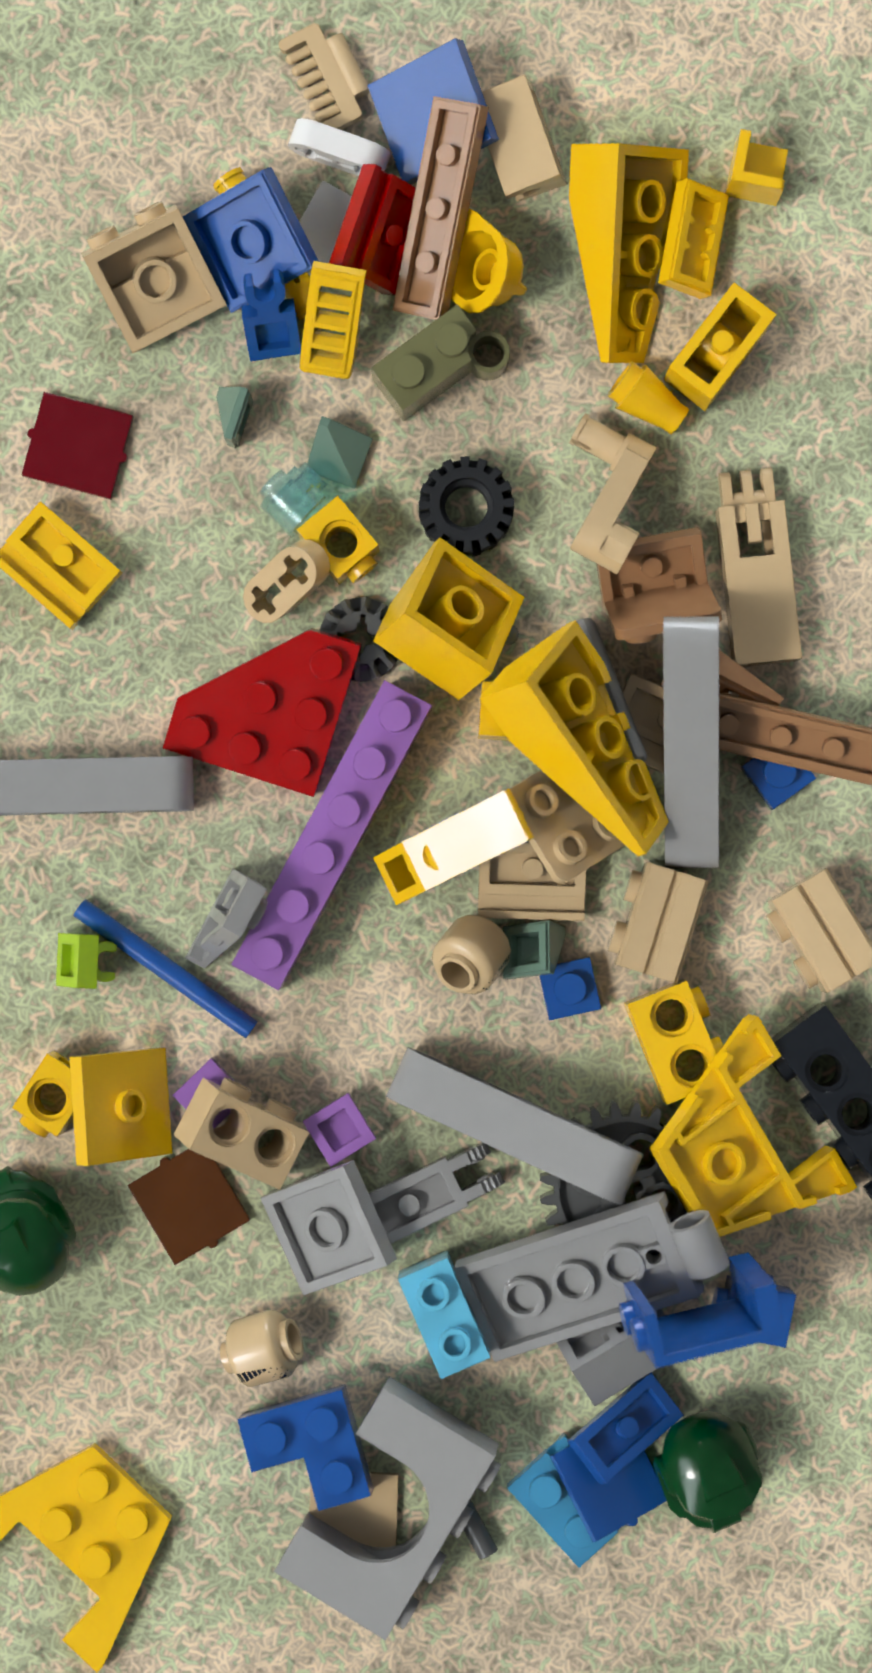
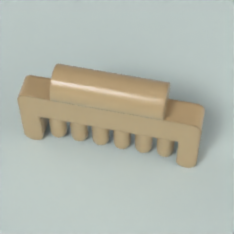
[279,23,370,130]

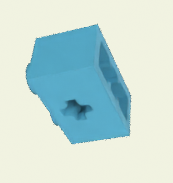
[398,1250,491,1379]

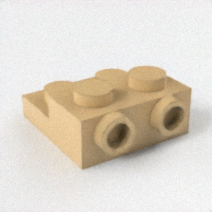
[81,201,227,353]

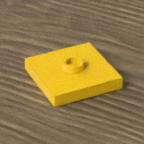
[69,1048,173,1166]

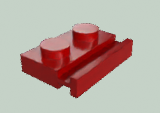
[329,164,416,295]

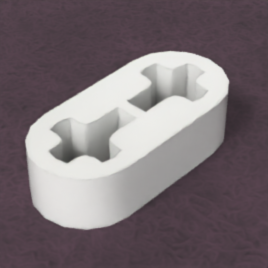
[288,118,391,176]

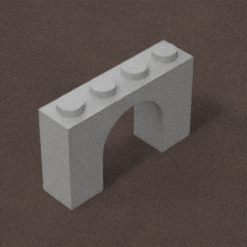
[274,1376,501,1640]

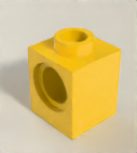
[296,496,380,585]
[12,1051,73,1138]

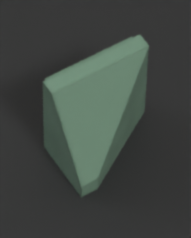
[216,386,253,448]
[305,416,373,489]
[503,920,566,980]

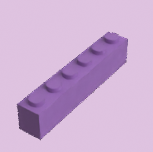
[231,680,432,990]

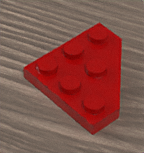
[163,628,362,797]

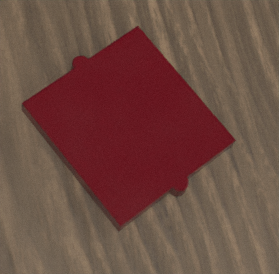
[21,392,134,500]

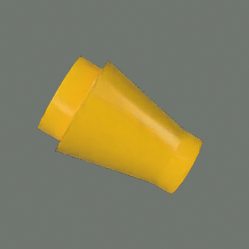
[608,361,689,435]

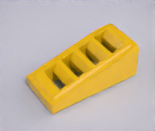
[299,261,367,379]

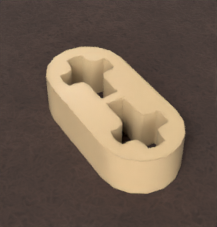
[243,540,330,623]

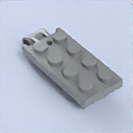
[454,1191,730,1362]

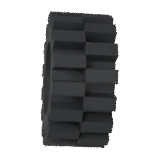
[419,456,514,557]

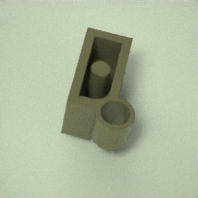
[371,304,510,422]

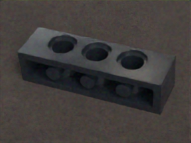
[771,1003,872,1200]

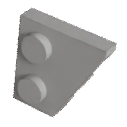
[185,868,268,968]

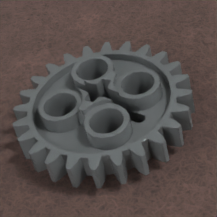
[539,1100,687,1256]

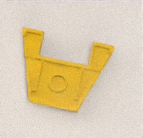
[649,1014,857,1237]
[0,1443,172,1673]

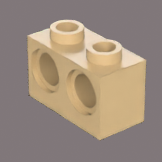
[173,1077,309,1190]

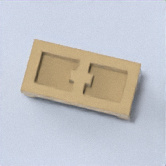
[482,74,568,202]

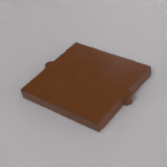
[127,1149,251,1265]

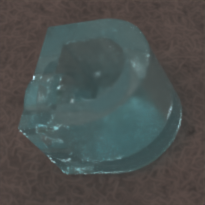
[260,462,329,538]

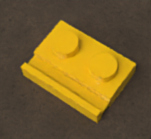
[0,501,122,631]

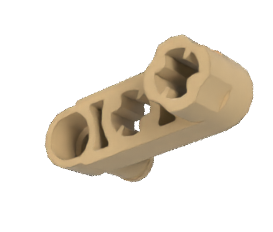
[569,413,657,574]

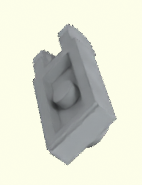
[369,1142,505,1244]

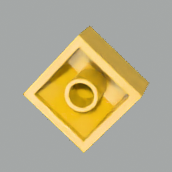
[373,537,525,700]

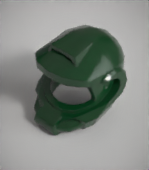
[0,1166,76,1296]
[653,1410,762,1533]

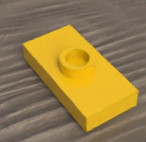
[658,178,729,299]

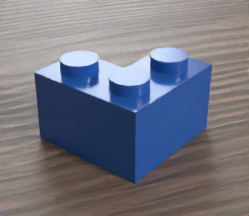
[237,1384,374,1511]

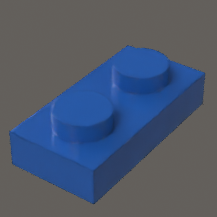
[567,1372,684,1485]

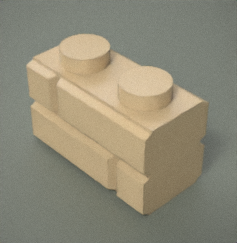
[607,862,709,984]
[766,868,872,993]

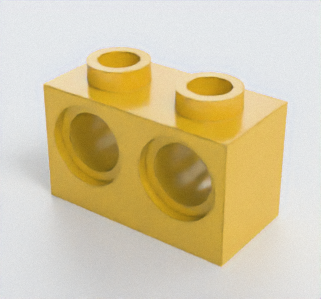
[624,979,723,1105]

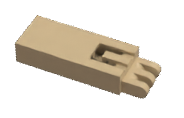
[715,468,802,667]

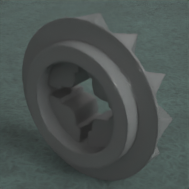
[320,597,398,682]

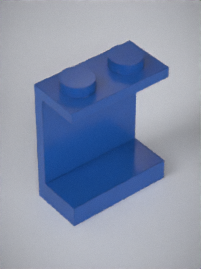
[619,1252,786,1369]

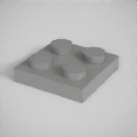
[261,1160,397,1296]

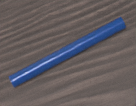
[73,899,258,1039]

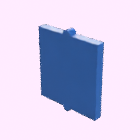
[550,1445,666,1542]

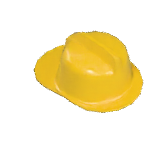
[451,208,527,314]

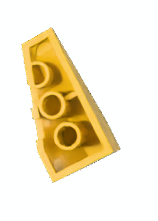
[569,143,689,363]
[479,620,669,856]

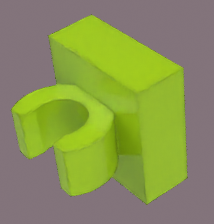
[56,933,117,989]

